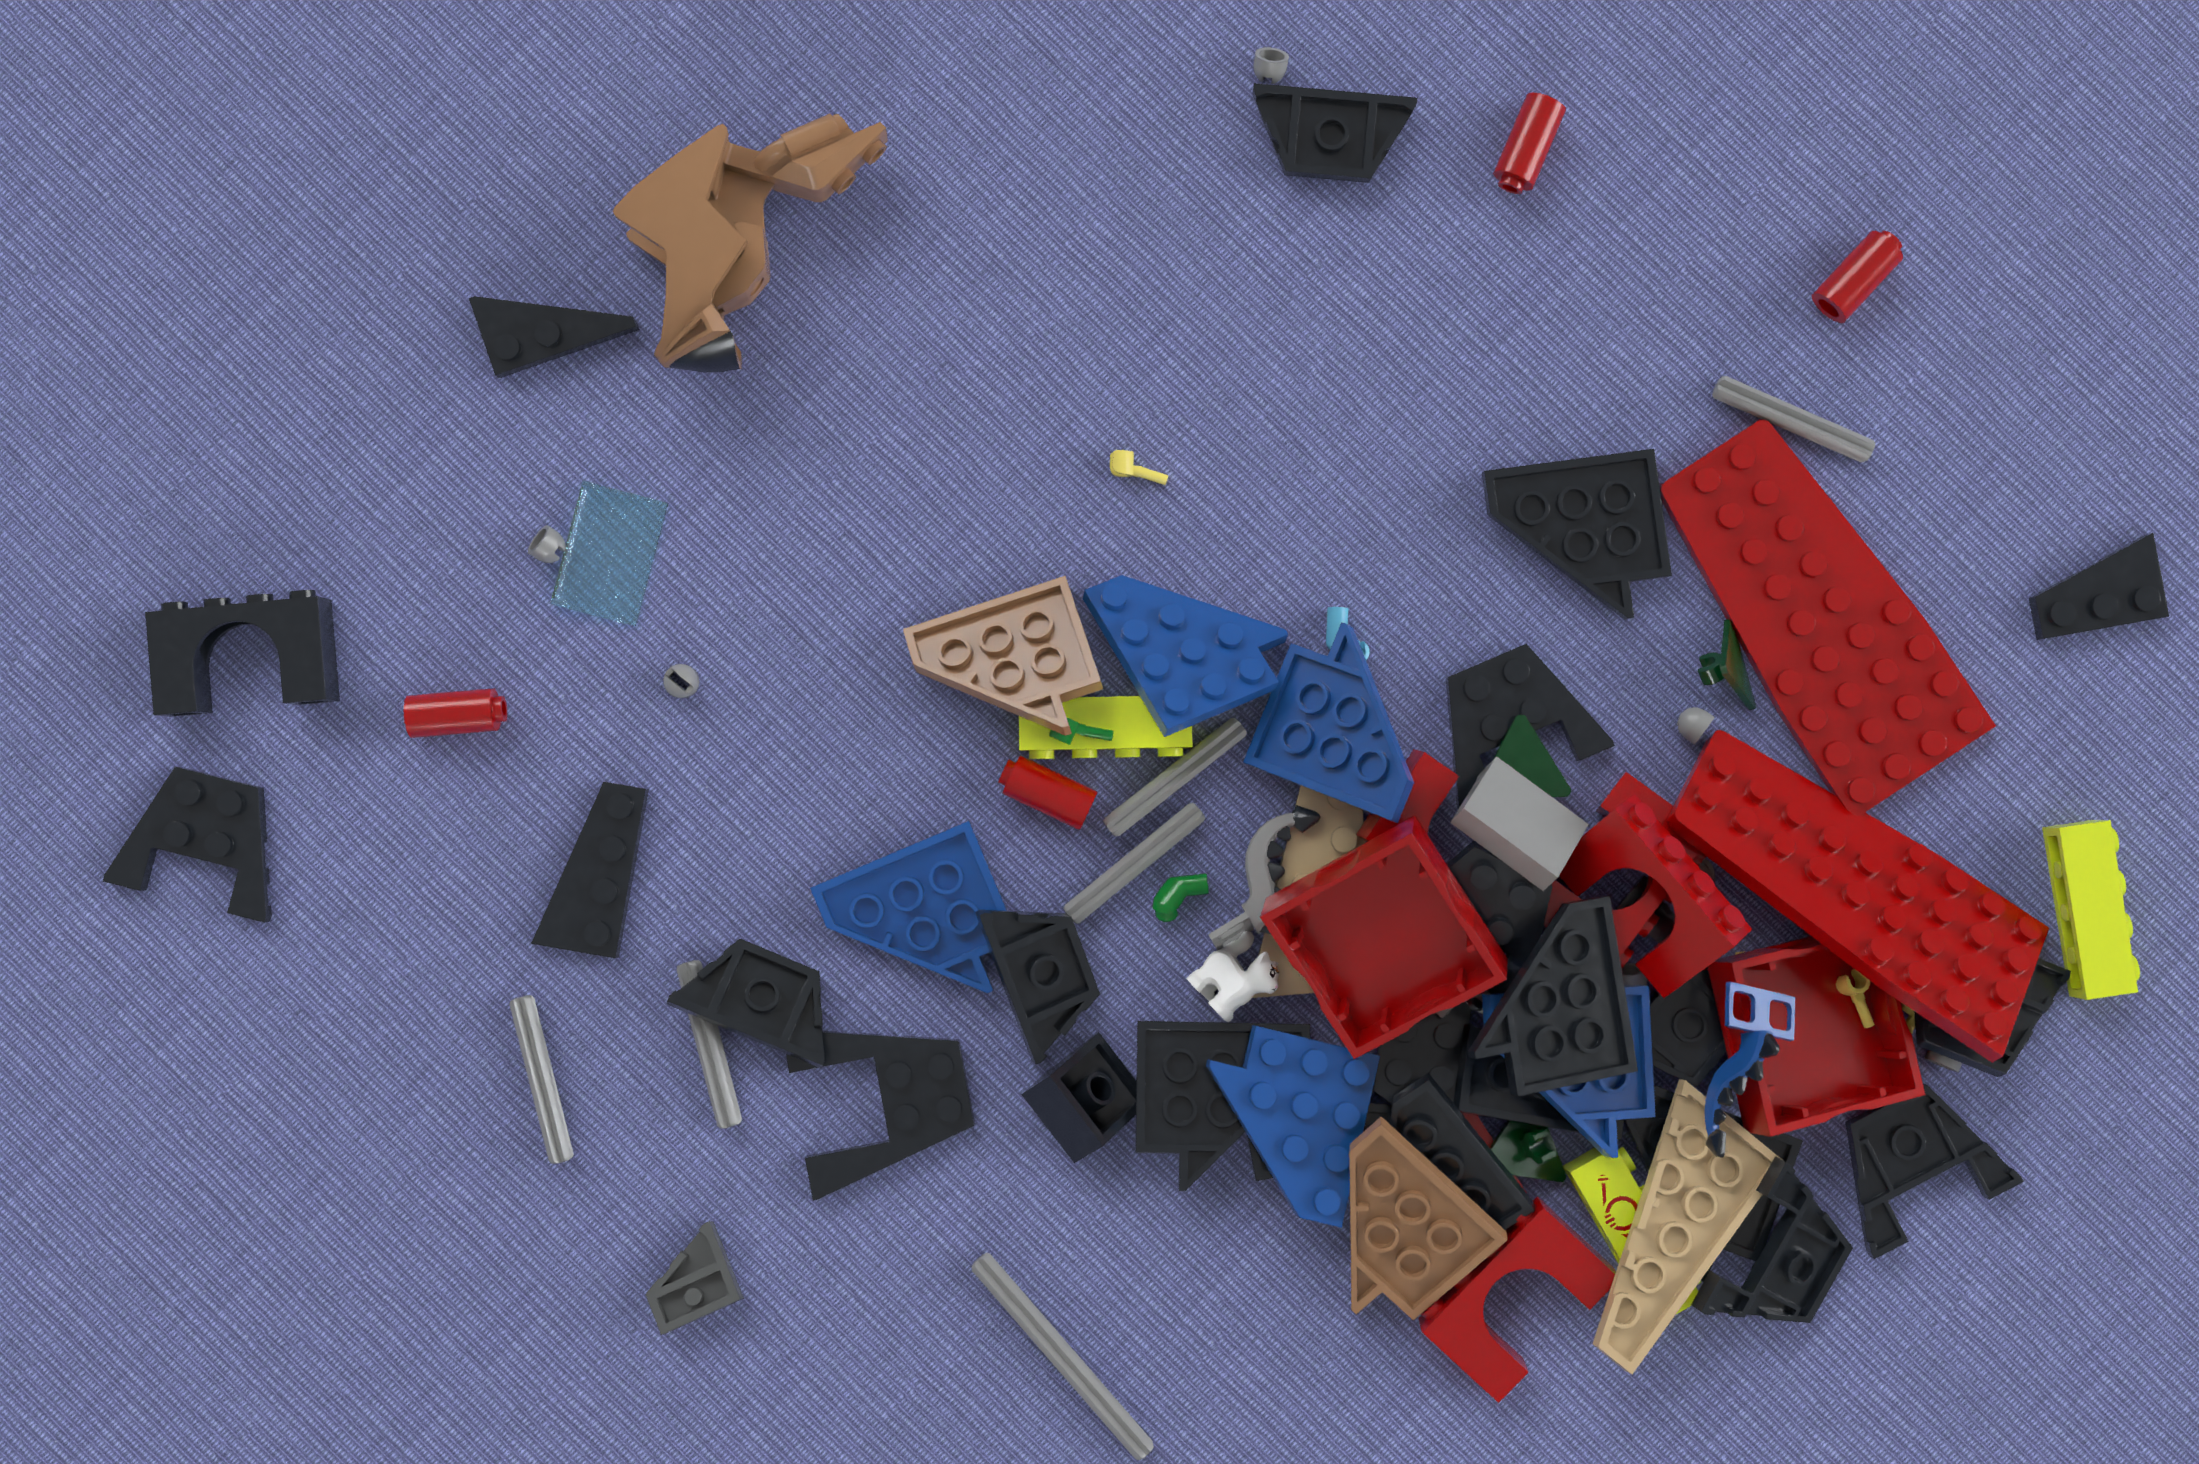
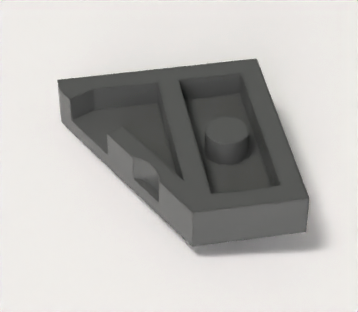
[645,1221,744,1335]

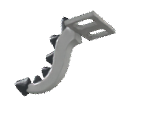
[1208,805,1320,950]

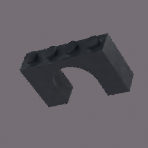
[145,590,340,717]

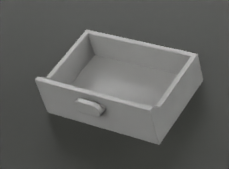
[1450,756,1589,891]

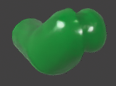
[1152,873,1209,922]

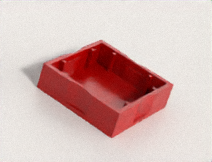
[1260,815,1508,1059]
[1708,936,1925,1137]

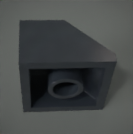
[1021,1032,1136,1163]

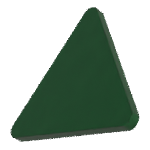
[1698,619,1756,710]
[1493,715,1571,797]
[1490,1120,1566,1182]

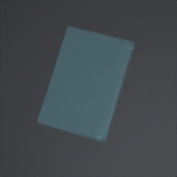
[550,480,668,626]

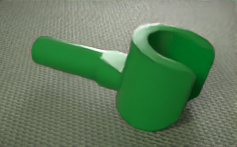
[1049,718,1113,745]

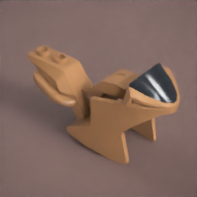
[613,113,888,372]

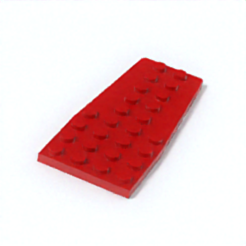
[1659,419,1996,817]
[1666,730,2049,1063]

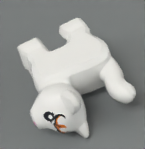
[1186,931,1279,1023]

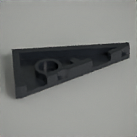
[469,296,640,378]

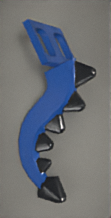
[1704,982,1795,1158]

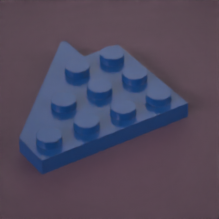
[1082,575,1289,737]
[1243,622,1414,823]
[810,821,1008,993]
[1482,985,1656,1158]
[1206,1025,1380,1228]

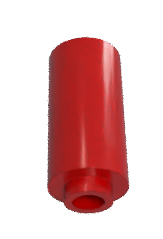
[1493,92,1566,194]
[1811,231,1903,323]
[403,688,507,738]
[998,755,1098,830]

